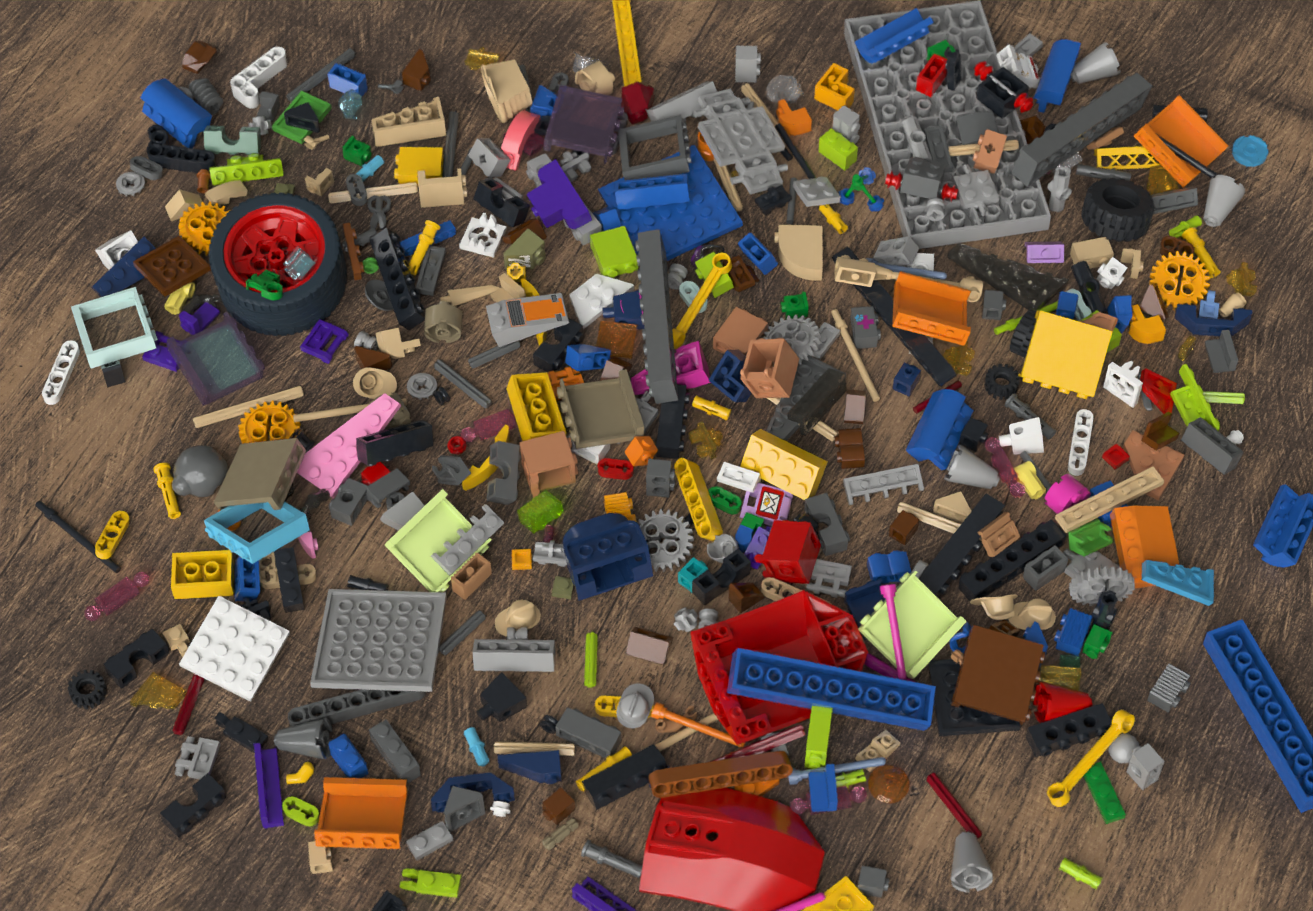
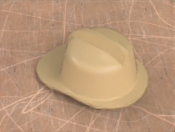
[353,367,397,399]
[970,594,1018,620]
[495,599,541,637]
[1008,599,1056,630]

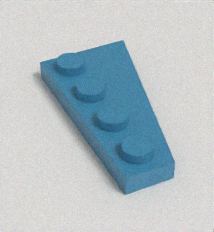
[1142,560,1214,606]

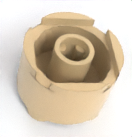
[575,61,615,103]

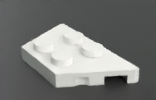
[570,274,634,329]

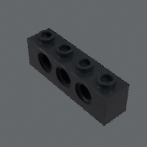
[1025,703,1112,757]

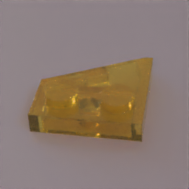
[1146,165,1179,195]
[130,672,186,709]

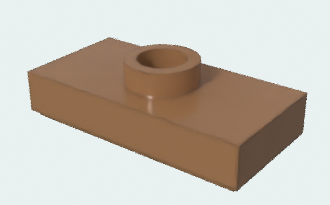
[1086,127,1124,150]

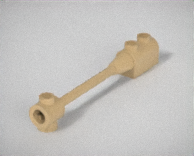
[834,255,983,302]

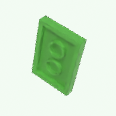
[272,91,331,144]

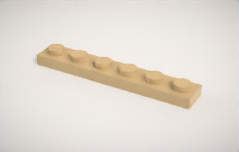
[1055,467,1164,533]

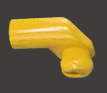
[286,762,314,784]

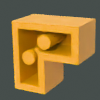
[814,63,855,110]

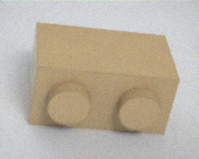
[1070,237,1114,269]

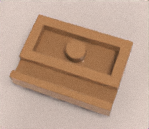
[978,512,1020,557]

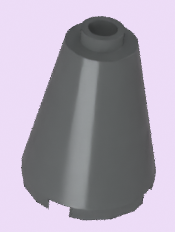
[274,718,333,759]

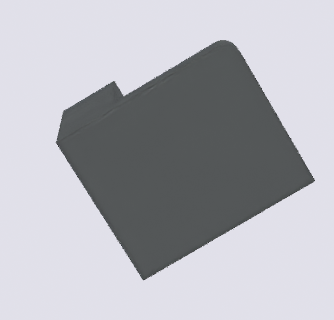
[257,91,280,122]

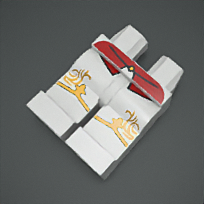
[996,44,1040,89]

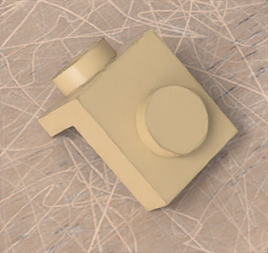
[1120,248,1144,279]

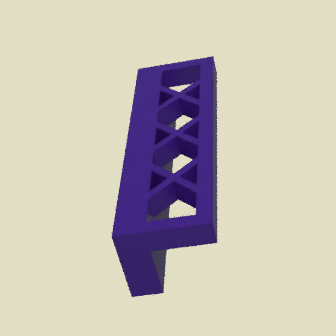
[254,743,284,829]
[572,877,636,911]

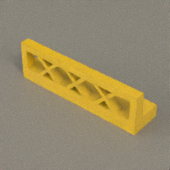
[1094,146,1163,170]

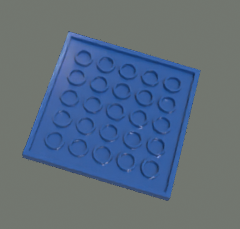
[598,145,743,261]

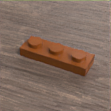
[343,222,364,280]

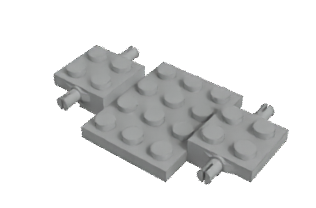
[693,89,788,194]

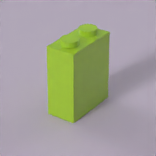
[590,226,638,278]
[804,706,832,769]

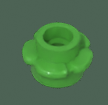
[362,257,378,274]

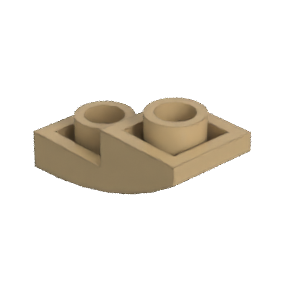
[205,180,247,206]
[855,730,900,772]

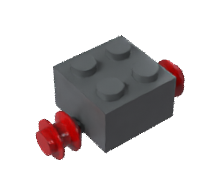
[885,157,959,202]

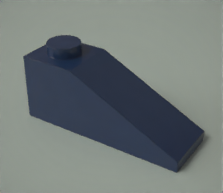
[497,750,561,784]

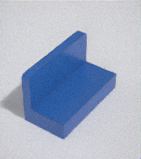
[808,764,838,812]

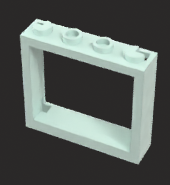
[71,287,157,368]

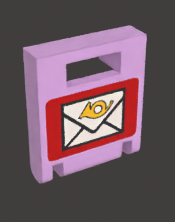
[740,483,793,526]

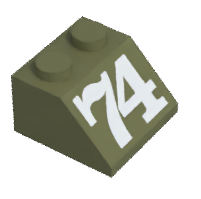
[503,229,545,270]

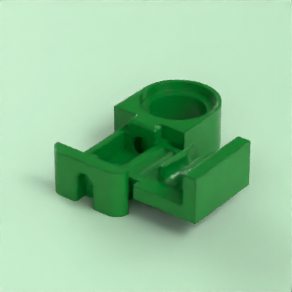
[246,270,283,300]

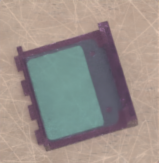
[167,312,265,406]

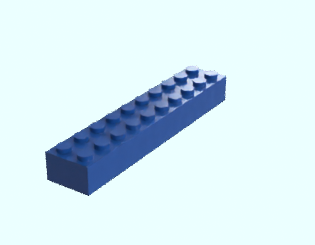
[1203,619,1313,813]
[727,648,936,731]

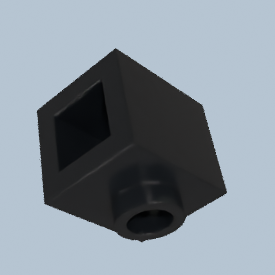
[959,417,989,452]

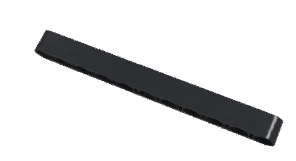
[832,246,956,387]

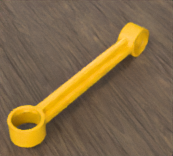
[672,253,732,349]
[1047,709,1135,807]

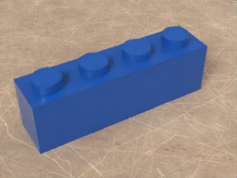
[615,173,690,210]

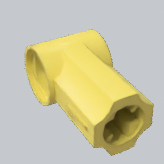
[164,282,195,315]
[1011,461,1046,500]

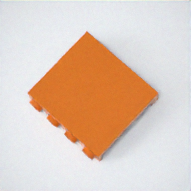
[1134,95,1229,188]
[892,271,971,346]
[315,777,408,849]

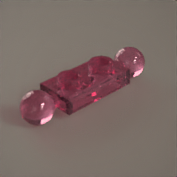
[461,409,516,442]
[985,437,1025,498]
[84,572,149,621]
[790,786,867,815]

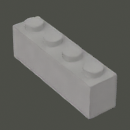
[646,81,717,122]
[473,639,556,672]

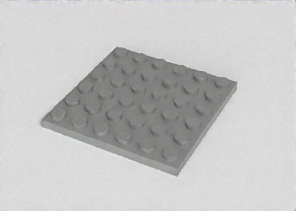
[310,589,447,692]

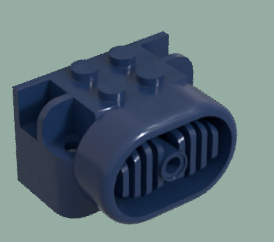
[563,513,653,601]

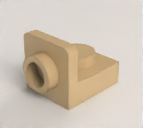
[305,168,334,196]

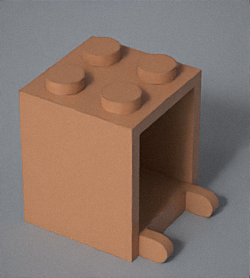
[740,338,800,398]
[519,431,578,499]

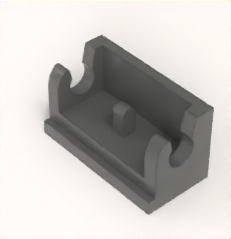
[432,455,471,486]
[366,468,410,508]

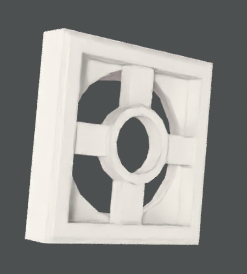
[460,213,506,258]
[1103,361,1143,408]

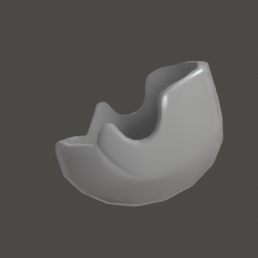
[707,534,738,563]
[1108,733,1140,764]

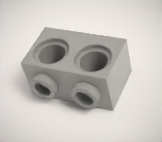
[873,236,919,266]

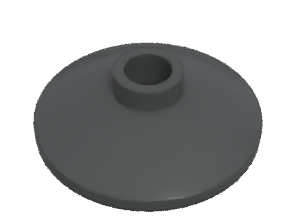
[365,280,393,311]

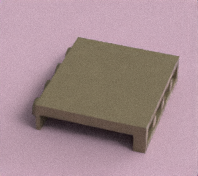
[557,369,644,449]
[214,438,306,511]

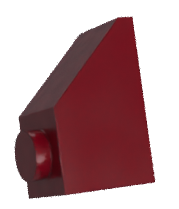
[622,81,654,125]

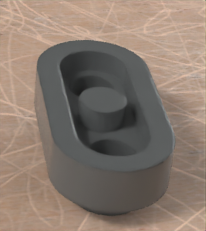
[130,156,163,180]

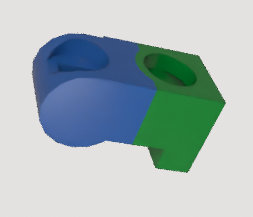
[735,512,764,553]

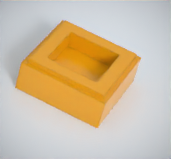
[512,549,532,570]

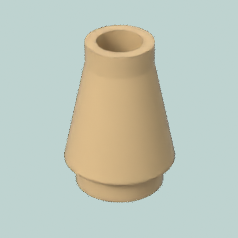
[1218,293,1246,318]

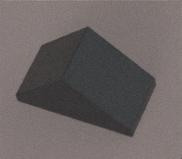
[284,102,320,133]
[101,360,125,388]

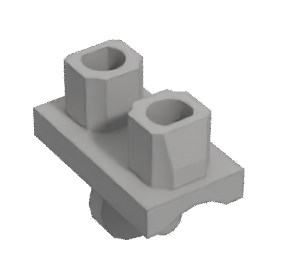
[560,151,592,182]
[533,540,567,567]

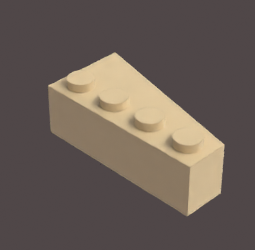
[371,97,446,147]

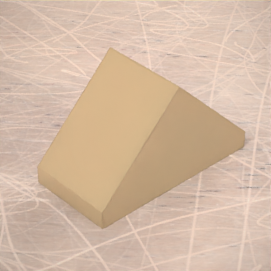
[165,189,202,222]
[933,491,971,523]

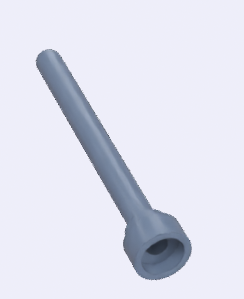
[866,258,947,280]
[788,757,886,785]

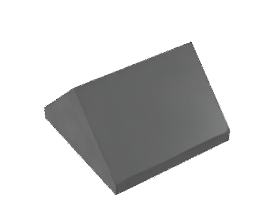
[444,786,485,832]

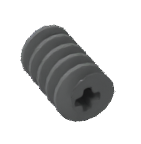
[189,78,223,115]

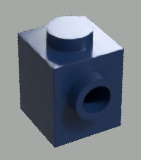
[893,362,921,397]

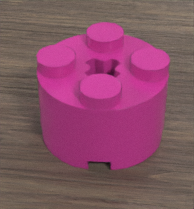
[1044,474,1091,514]

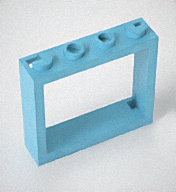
[204,502,310,564]

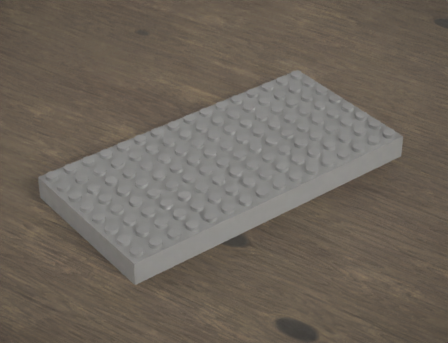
[844,0,1051,249]

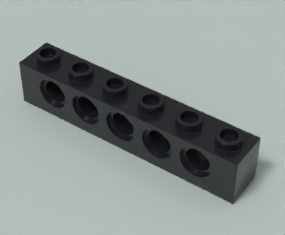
[369,228,425,331]
[958,519,1067,601]

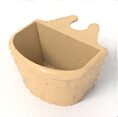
[480,59,532,123]

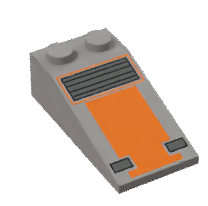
[486,293,569,347]

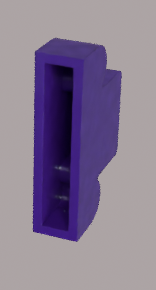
[527,159,592,229]

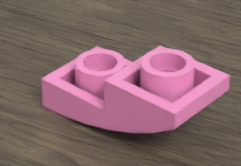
[298,532,319,559]

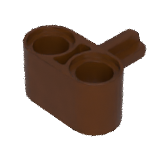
[1160,236,1195,273]

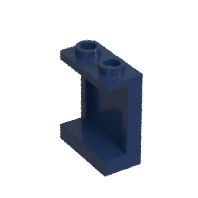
[844,579,886,640]

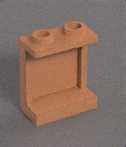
[713,307,768,355]

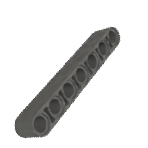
[288,689,426,727]

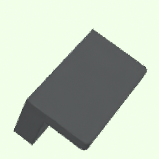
[1205,330,1238,373]

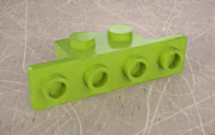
[210,153,283,185]
[1170,364,1220,432]

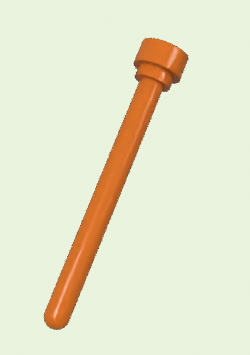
[651,702,745,747]

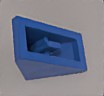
[592,207,622,232]

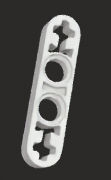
[42,340,80,405]
[1068,409,1093,476]

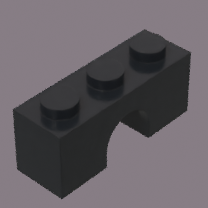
[473,177,530,227]
[533,318,584,372]
[274,547,305,613]
[692,549,751,606]
[104,628,170,689]
[160,773,227,838]

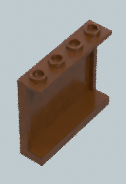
[951,625,1045,726]

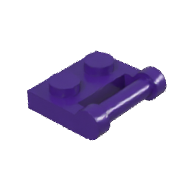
[300,319,349,364]
[142,331,191,372]

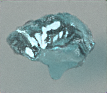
[338,89,362,120]

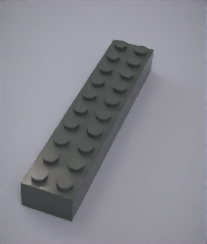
[1012,73,1152,187]
[635,229,678,404]

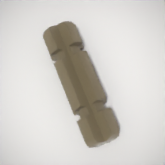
[542,818,578,850]

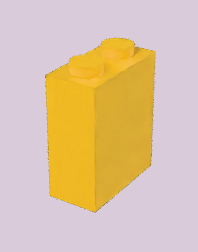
[394,147,444,187]

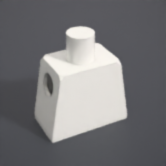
[999,417,1044,455]

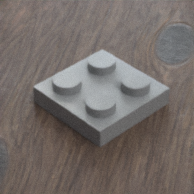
[793,177,840,207]

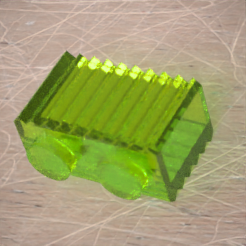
[517,490,564,534]

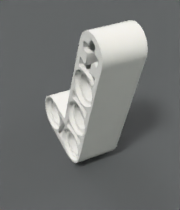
[230,47,287,109]

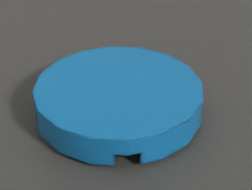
[1232,135,1268,167]

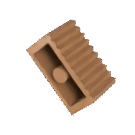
[451,553,492,600]

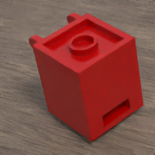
[754,520,821,584]

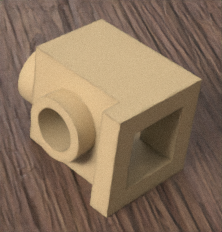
[308,840,333,874]

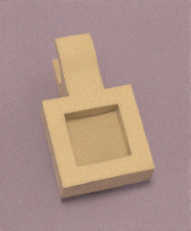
[162,624,190,658]

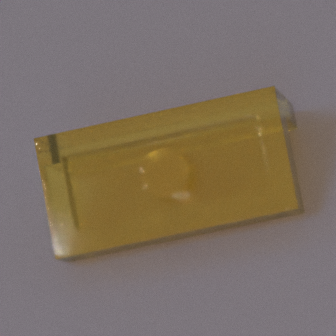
[1038,665,1081,691]

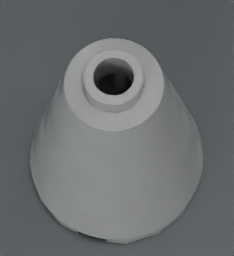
[1071,42,1121,84]
[1203,175,1245,227]
[944,445,1000,489]
[951,832,993,892]

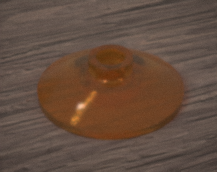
[868,765,909,804]

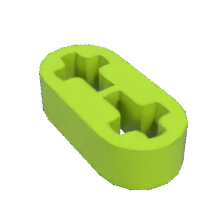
[282,797,320,827]

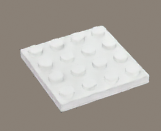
[179,596,290,702]

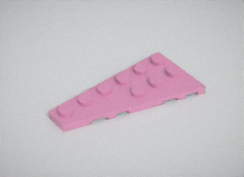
[297,393,402,498]

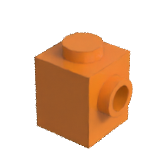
[625,436,658,466]

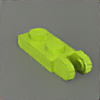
[400,869,461,898]

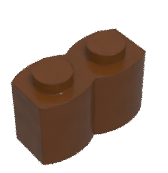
[834,428,865,469]

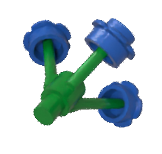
[839,167,884,212]

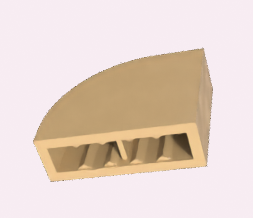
[774,225,823,281]

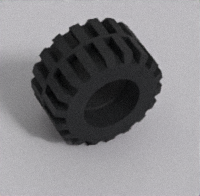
[1010,309,1036,358]

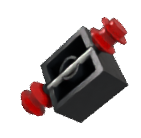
[974,61,1033,119]

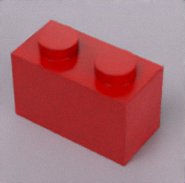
[916,53,948,97]

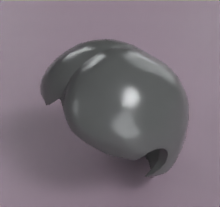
[172,445,229,497]

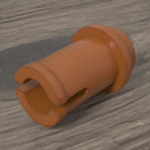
[197,169,211,194]

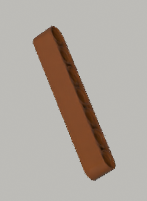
[649,751,793,798]

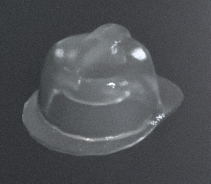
[573,51,611,73]
[766,75,804,103]

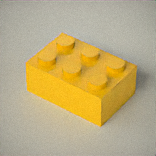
[171,550,235,599]

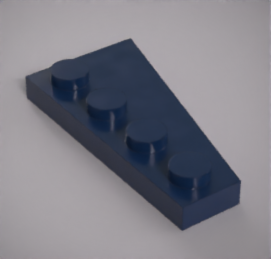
[91,237,156,297]

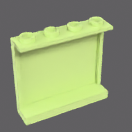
[384,489,492,592]
[858,570,967,679]

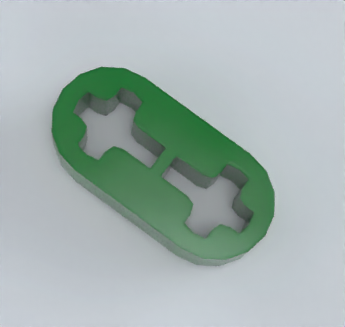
[708,486,742,515]

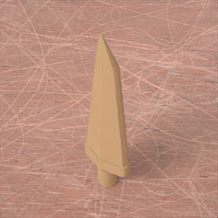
[440,285,500,307]

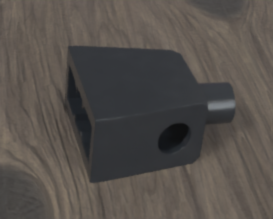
[476,672,527,722]

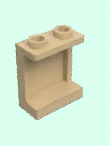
[418,168,467,207]

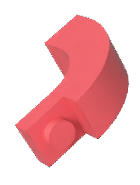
[501,110,540,171]

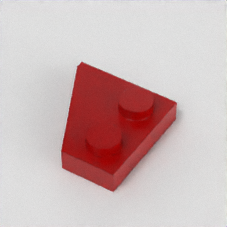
[1140,368,1177,414]

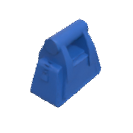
[530,85,564,119]
[1107,295,1132,333]

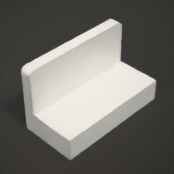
[717,462,761,493]

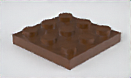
[133,236,211,297]

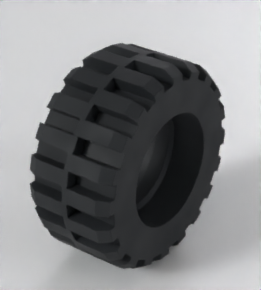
[1081,178,1155,242]

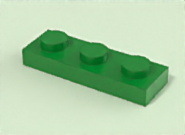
[1083,762,1126,824]

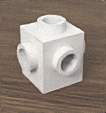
[1096,257,1127,289]

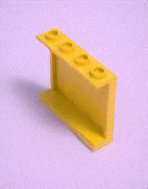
[1018,311,1113,399]

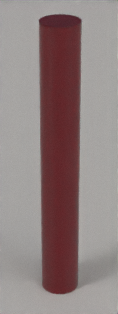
[913,380,962,414]

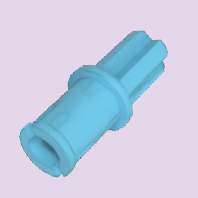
[356,155,384,181]
[463,727,489,767]

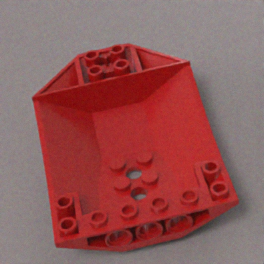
[690,590,868,745]
[639,788,825,911]

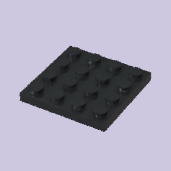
[928,659,1020,736]

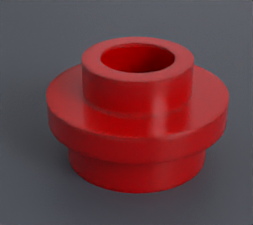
[447,436,467,455]

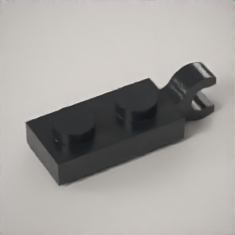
[944,46,961,91]
[214,712,269,753]

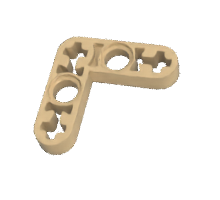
[259,552,317,589]

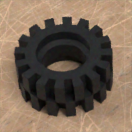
[984,364,1020,400]
[68,669,107,709]

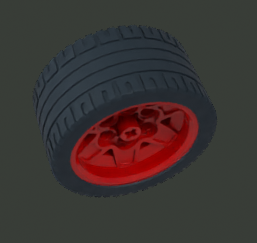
[209,193,347,336]

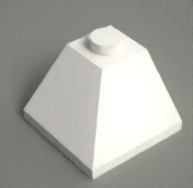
[95,230,138,270]

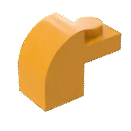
[1129,304,1166,344]

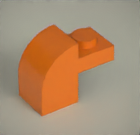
[776,99,812,135]

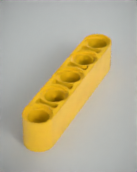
[674,458,723,542]

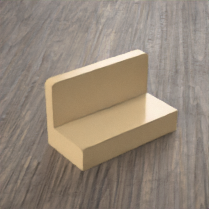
[490,273,526,302]

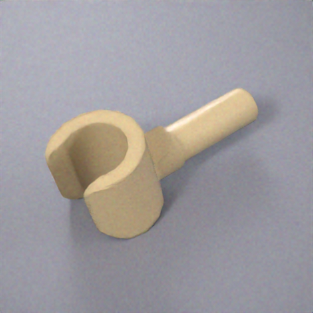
[304,135,329,150]

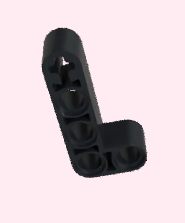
[147,130,217,173]

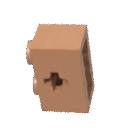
[972,129,1007,174]

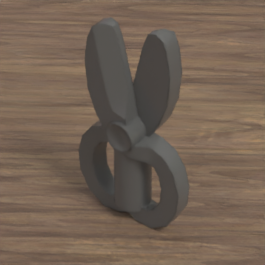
[367,195,391,230]

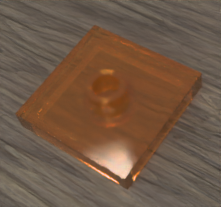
[596,321,637,359]

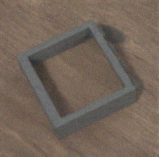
[618,115,692,180]

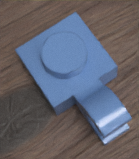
[1198,290,1220,319]

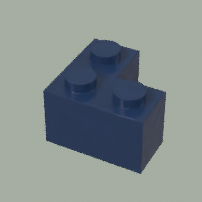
[708,349,751,403]

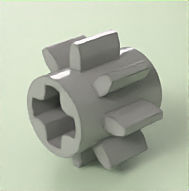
[249,116,272,135]
[673,607,698,632]

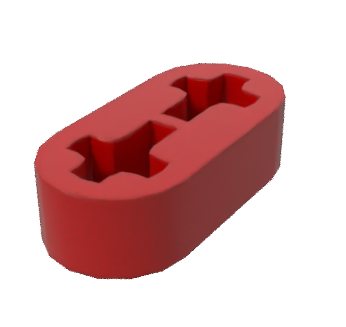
[597,458,634,480]

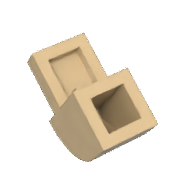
[375,328,421,359]

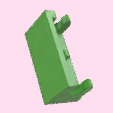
[1069,519,1113,556]

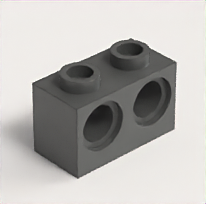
[646,459,675,498]

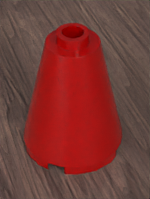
[1033,682,1092,723]

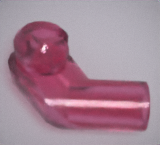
[537,525,554,543]

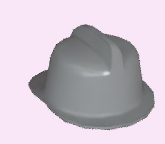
[616,683,654,729]

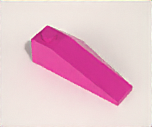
[631,341,711,395]

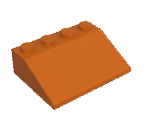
[1110,506,1180,588]

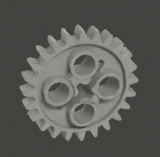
[763,315,821,365]
[639,509,694,572]
[1069,566,1135,606]

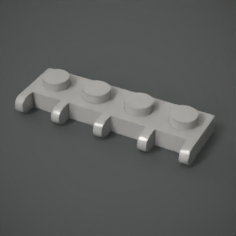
[843,464,924,506]
[431,504,504,576]

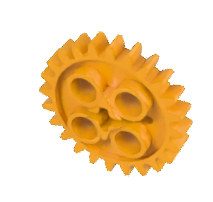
[178,201,231,256]
[1149,251,1210,310]
[238,401,301,444]

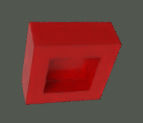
[1102,443,1130,470]

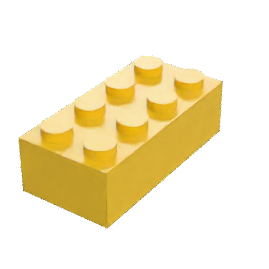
[506,372,566,441]
[740,429,828,500]

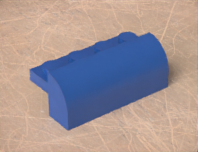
[854,8,934,64]
[1034,39,1081,113]
[141,78,212,148]
[906,389,974,470]
[1253,484,1313,567]

